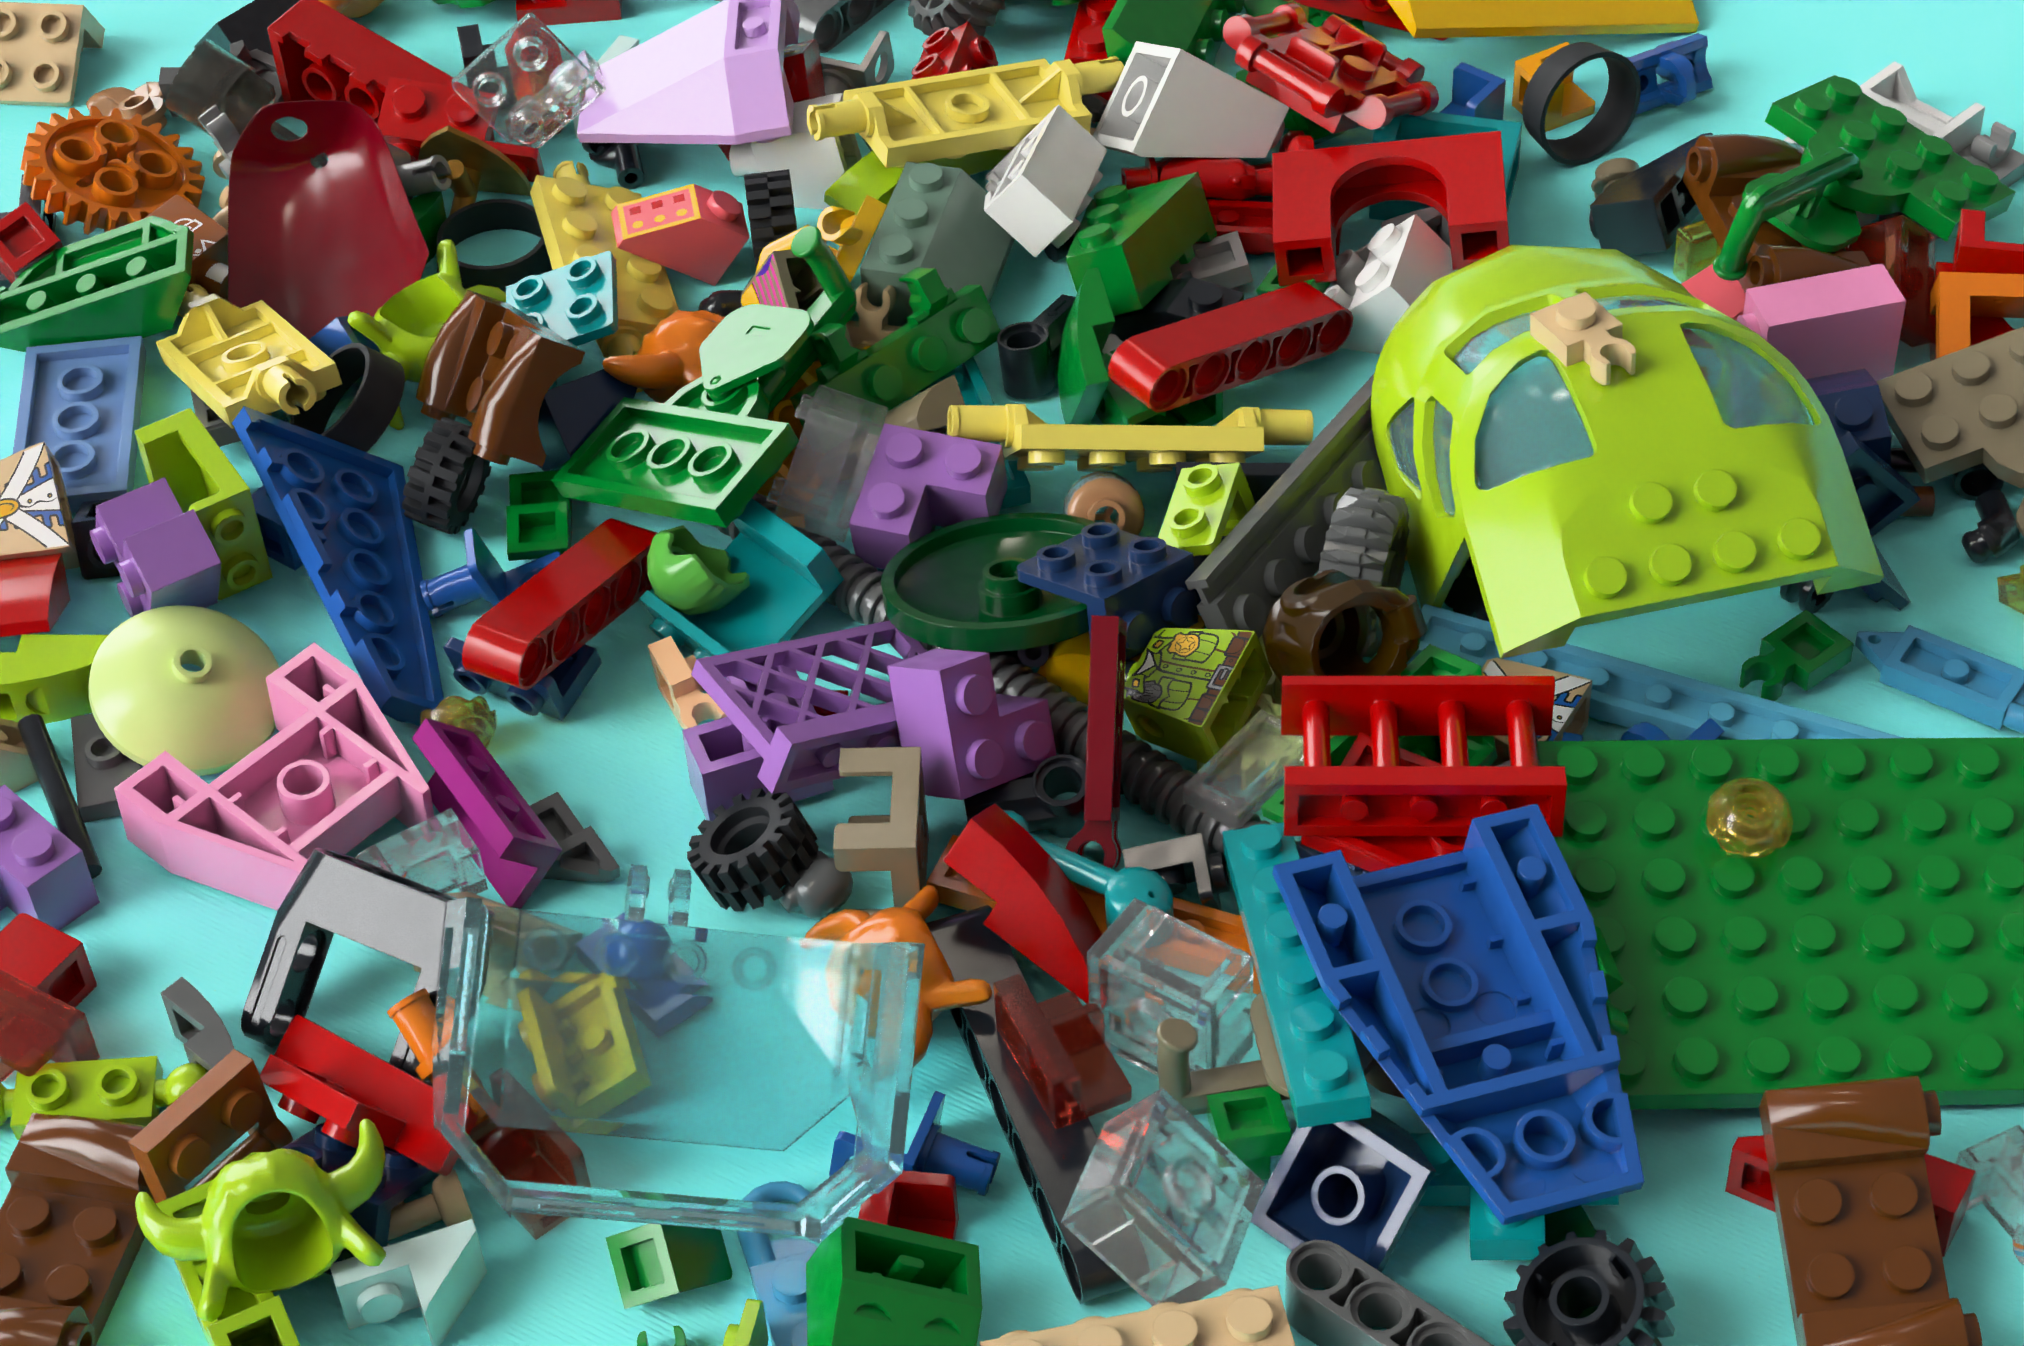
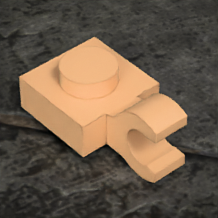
[647,636,727,730]

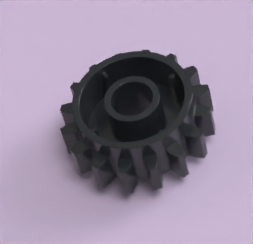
[1503,1230,1675,1346]

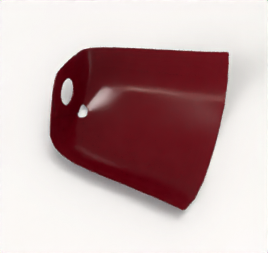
[228,100,429,340]

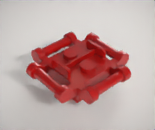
[1223,3,1439,134]

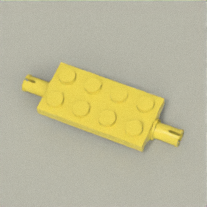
[807,56,1124,168]
[530,161,679,393]
[156,284,342,429]
[947,404,1314,473]

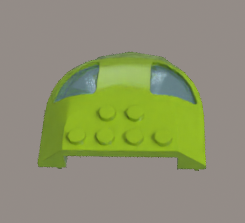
[1370,245,1884,659]

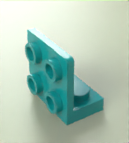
[506,251,618,390]

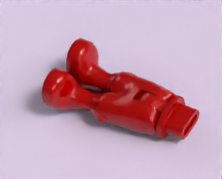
[1121,130,1315,201]

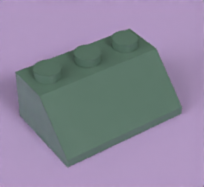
[860,162,1015,327]

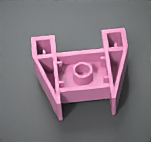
[114,642,438,911]

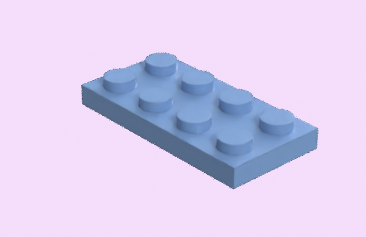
[13,336,146,514]

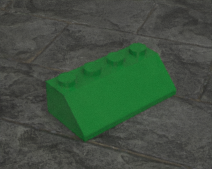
[1102,0,1244,67]

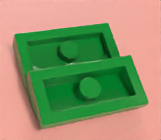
[1058,267,1115,425]

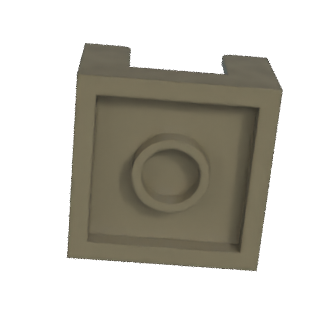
[833,747,929,921]

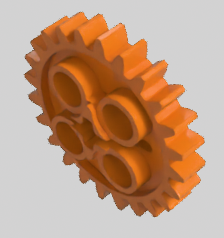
[20,106,205,235]

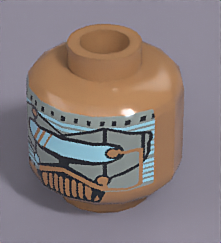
[1063,471,1145,536]

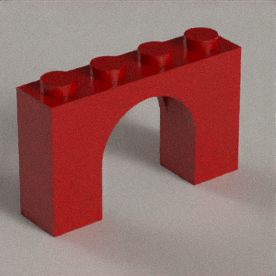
[1272,131,1510,286]

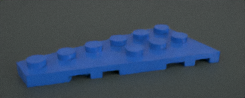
[232,406,447,726]

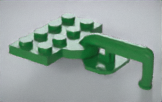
[1713,75,2016,281]
[551,226,857,528]

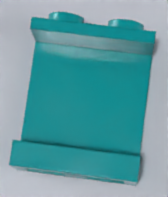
[639,499,844,659]

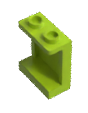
[134,408,273,600]

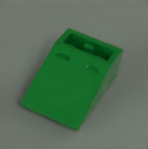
[806,1215,982,1346]

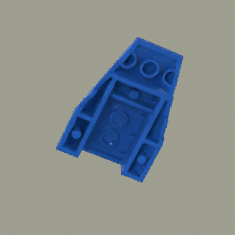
[1272,804,1645,1225]

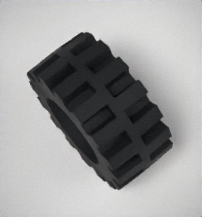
[402,417,492,535]

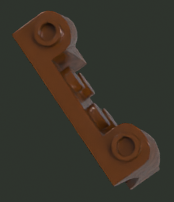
[1682,134,1871,293]
[416,290,585,467]
[1759,1076,1982,1346]
[0,1113,156,1346]

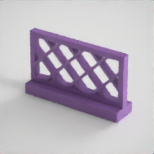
[691,620,927,794]

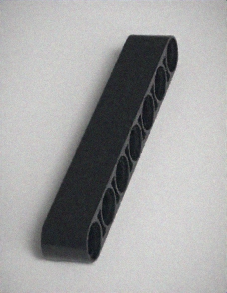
[926,905,1153,1304]

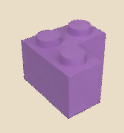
[849,423,1008,569]
[90,477,221,617]
[887,648,1057,800]
[682,665,834,821]
[0,784,100,930]

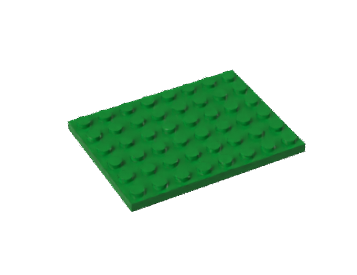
[1536,737,2024,1110]

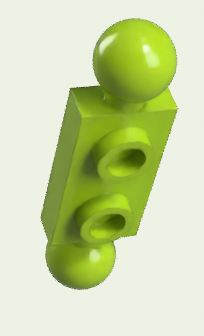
[0,1056,208,1140]

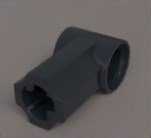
[997,294,1075,400]
[964,754,1086,838]

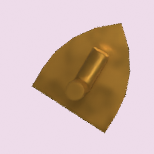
[418,125,532,216]

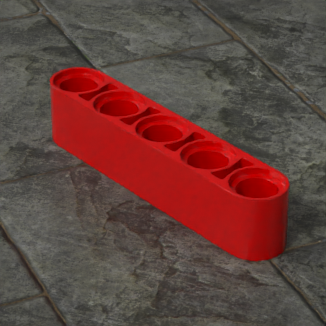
[1108,282,1354,413]
[462,518,657,690]

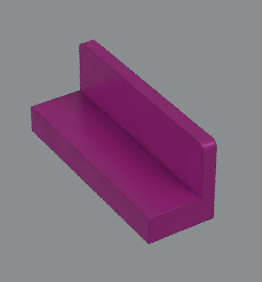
[412,718,562,909]

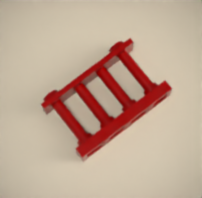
[1281,676,1567,837]

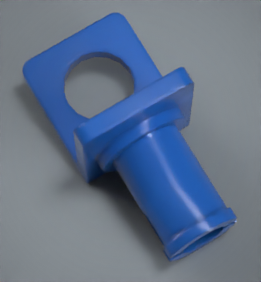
[420,527,561,618]
[829,1091,1001,1196]

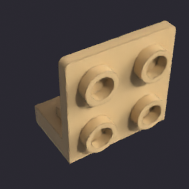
[0,2,105,107]

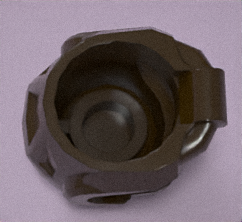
[1262,569,1428,683]

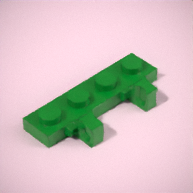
[790,267,1001,452]

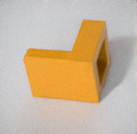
[1512,42,1595,132]

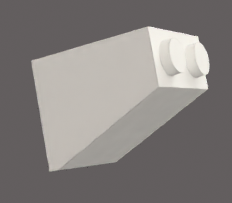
[1093,41,1289,158]

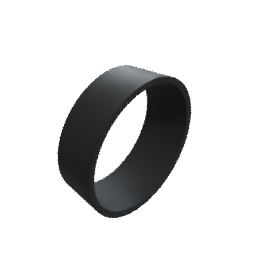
[1522,42,1641,165]
[436,199,553,293]
[290,343,405,452]

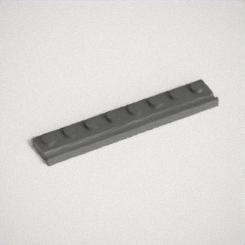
[1185,373,1452,639]

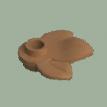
[86,82,167,130]

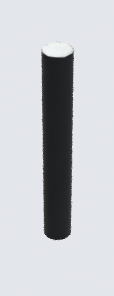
[17,714,102,879]

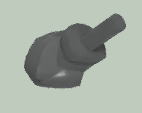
[778,851,853,920]

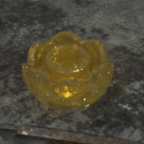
[416,696,497,748]
[1706,777,1793,858]

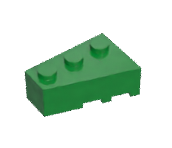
[1066,172,1218,316]

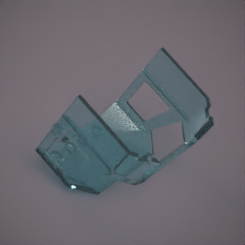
[431,864,925,1243]

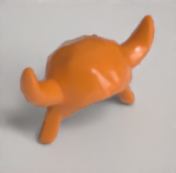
[602,310,725,403]
[802,885,993,1086]

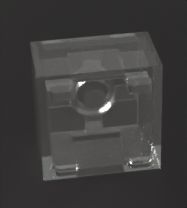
[766,384,888,543]
[1087,898,1253,1076]
[1061,1087,1265,1306]

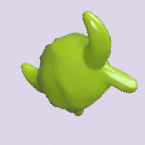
[347,239,506,430]
[135,1118,386,1322]

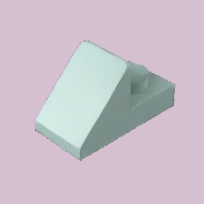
[330,1219,487,1346]

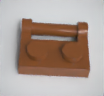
[128,1049,293,1203]

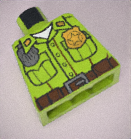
[1124,628,1273,768]

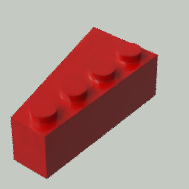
[267,0,495,141]

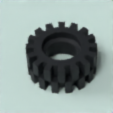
[744,169,797,269]
[687,788,819,911]

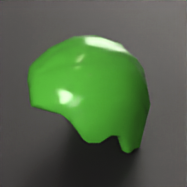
[647,525,750,616]

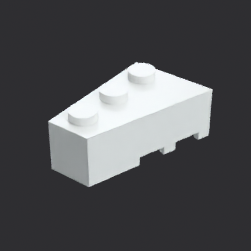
[984,104,1107,257]

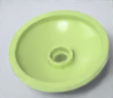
[88,605,279,776]

